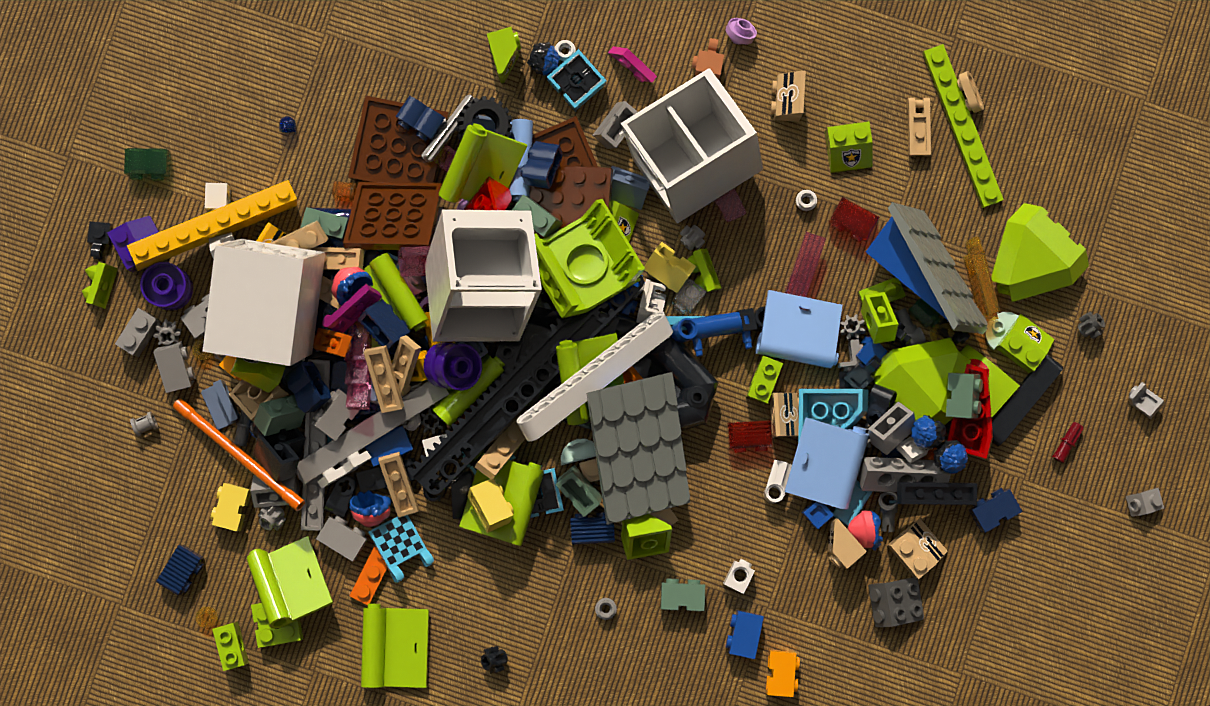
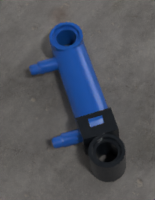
[672,307,765,357]

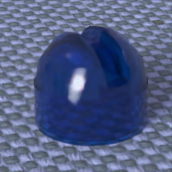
[279,116,296,133]

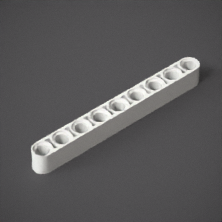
[517,312,673,441]

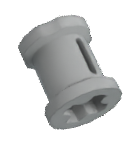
[130,411,158,437]

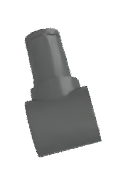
[894,308,927,347]
[879,492,898,532]

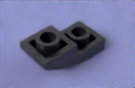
[450,471,472,519]

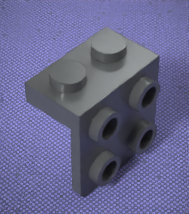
[868,577,924,627]

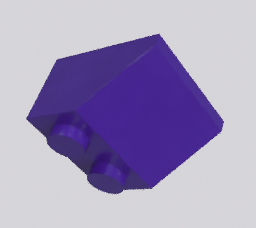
[107,216,159,273]

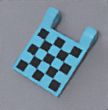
[368,515,434,583]

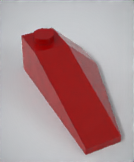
[464,176,512,210]
[947,364,993,459]

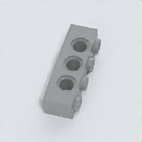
[858,457,951,492]

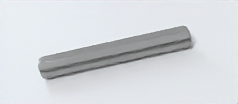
[422,95,474,163]

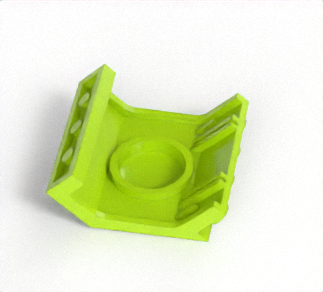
[534,199,645,318]

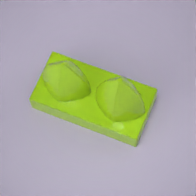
[687,249,721,292]
[82,262,118,309]
[858,277,906,304]

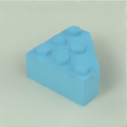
[798,389,868,454]

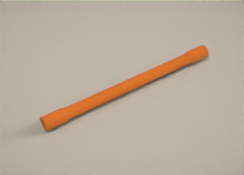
[173,398,305,511]

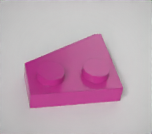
[608,46,657,83]

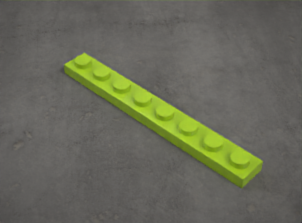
[922,44,1004,208]

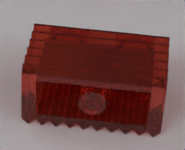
[828,197,880,242]
[727,420,773,453]

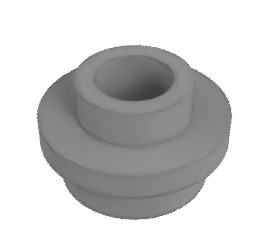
[595,598,617,620]

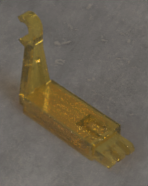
[930,237,1000,341]

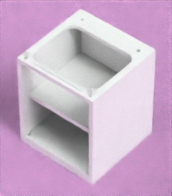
[619,68,763,223]
[425,210,542,342]
[203,239,325,366]

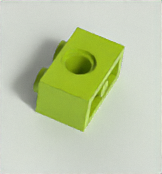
[861,292,899,344]
[746,356,783,405]
[212,622,249,671]

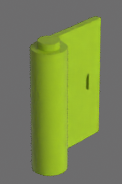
[439,123,527,203]
[355,253,428,348]
[556,333,624,425]
[430,354,505,427]
[459,453,545,546]
[246,536,333,628]
[361,603,429,688]

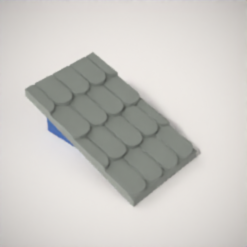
[866,202,988,334]
[586,372,690,524]

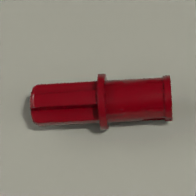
[1052,422,1084,464]

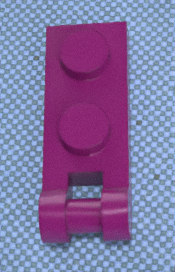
[322,284,382,333]

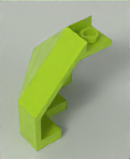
[990,203,1089,302]
[872,338,971,425]

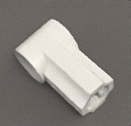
[763,460,792,503]

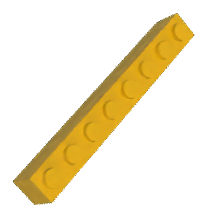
[127,180,297,271]

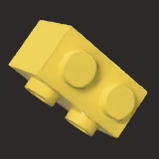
[467,478,514,533]

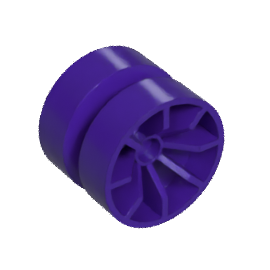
[140,262,193,311]
[423,342,482,391]

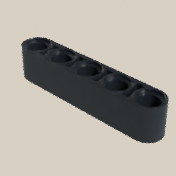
[992,354,1064,447]

